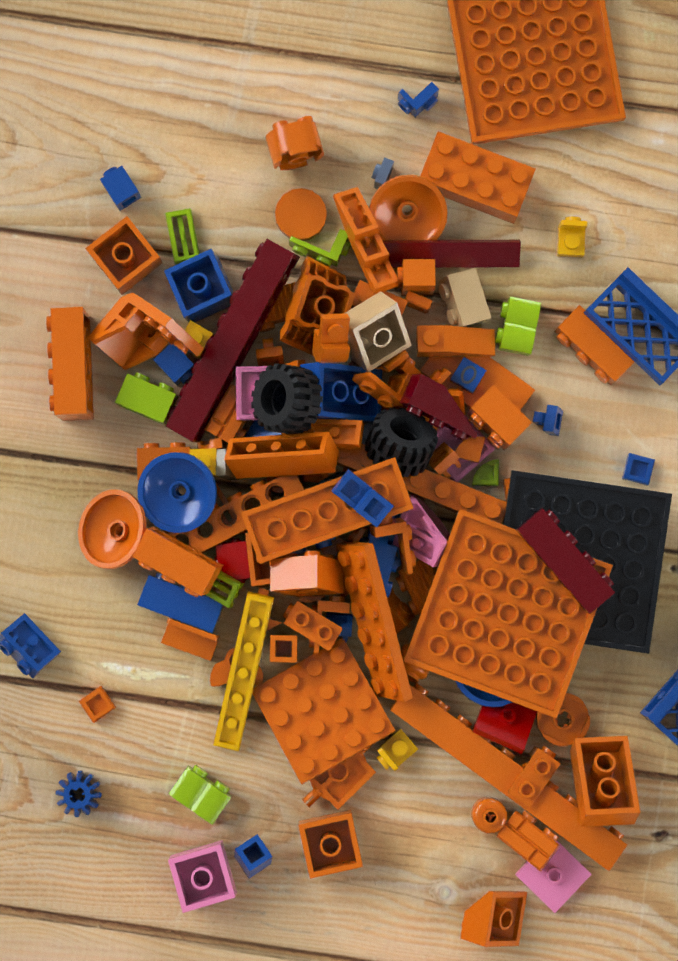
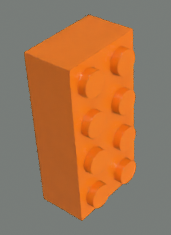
[420,131,536,224]
[46,307,94,421]

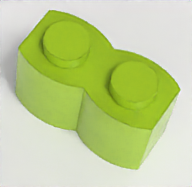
[495,296,541,356]
[169,765,232,825]

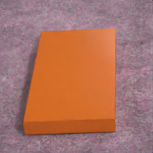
[420,356,535,411]

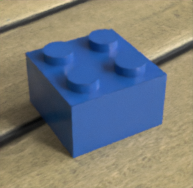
[164,248,234,323]

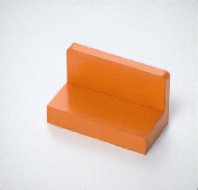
[161,618,220,661]

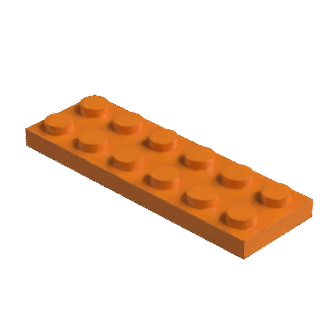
[241,457,414,564]
[336,541,413,702]

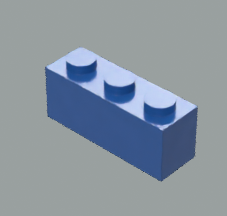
[137,572,224,633]

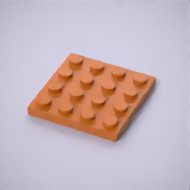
[252,638,396,785]

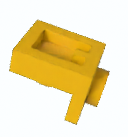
[557,216,588,258]
[376,728,418,771]

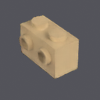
[439,268,491,327]

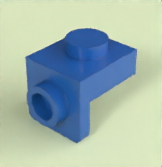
[397,82,439,118]

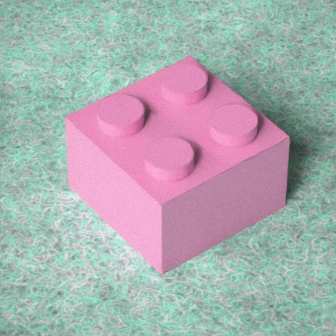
[168,840,237,913]

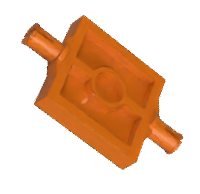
[302,744,376,810]

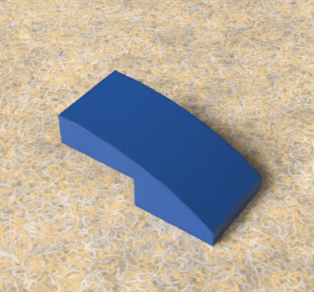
[331,469,394,527]

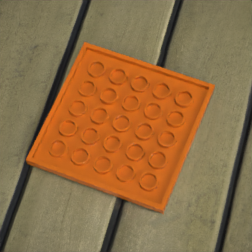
[446,0,626,145]
[403,509,613,718]

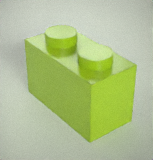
[115,372,178,426]

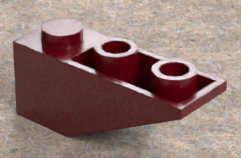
[399,374,477,441]

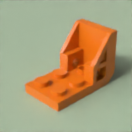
[87,292,204,370]

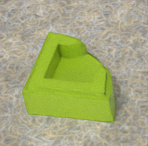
[472,459,499,486]

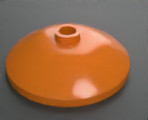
[369,175,448,240]
[78,489,146,569]

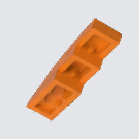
[333,187,399,295]

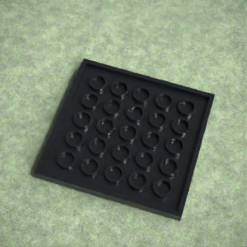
[503,470,672,654]

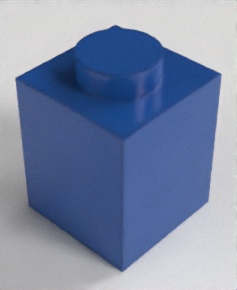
[100,166,141,211]
[153,344,194,386]
[234,834,273,879]

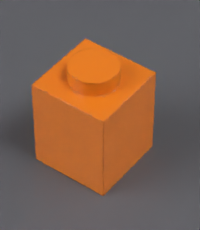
[270,635,298,663]

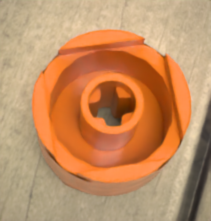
[265,116,324,171]

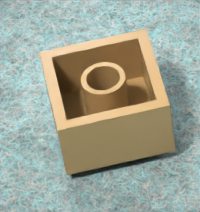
[345,291,412,372]

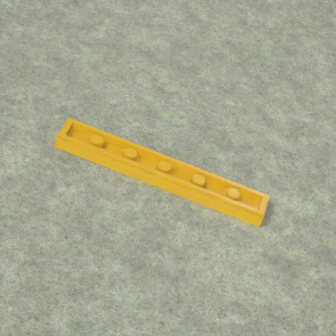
[213,591,274,751]

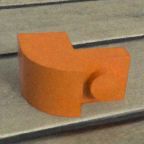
[312,313,350,363]

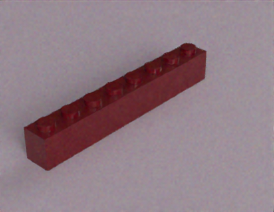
[166,239,300,442]

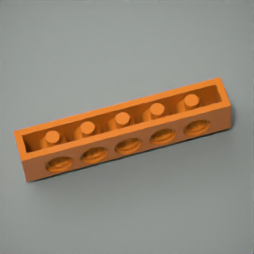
[163,475,305,553]

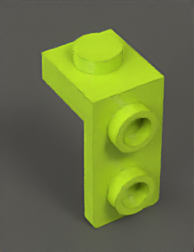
[289,229,351,267]

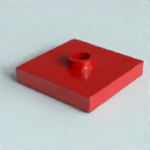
[472,702,537,754]

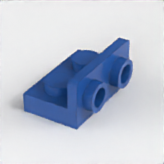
[0,613,61,678]

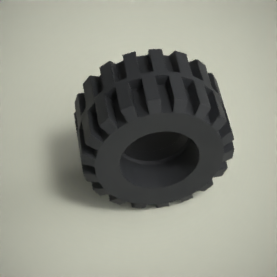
[251,363,323,434]
[365,408,438,477]

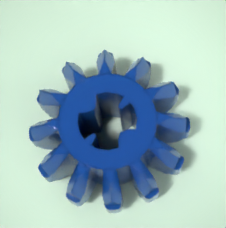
[55,770,102,817]

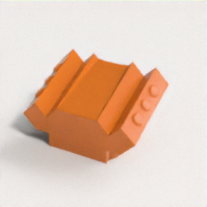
[280,256,356,356]

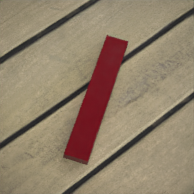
[382,239,521,268]

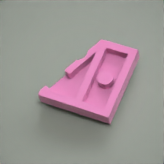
[393,496,447,567]

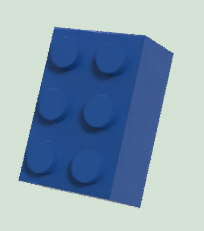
[300,362,382,424]

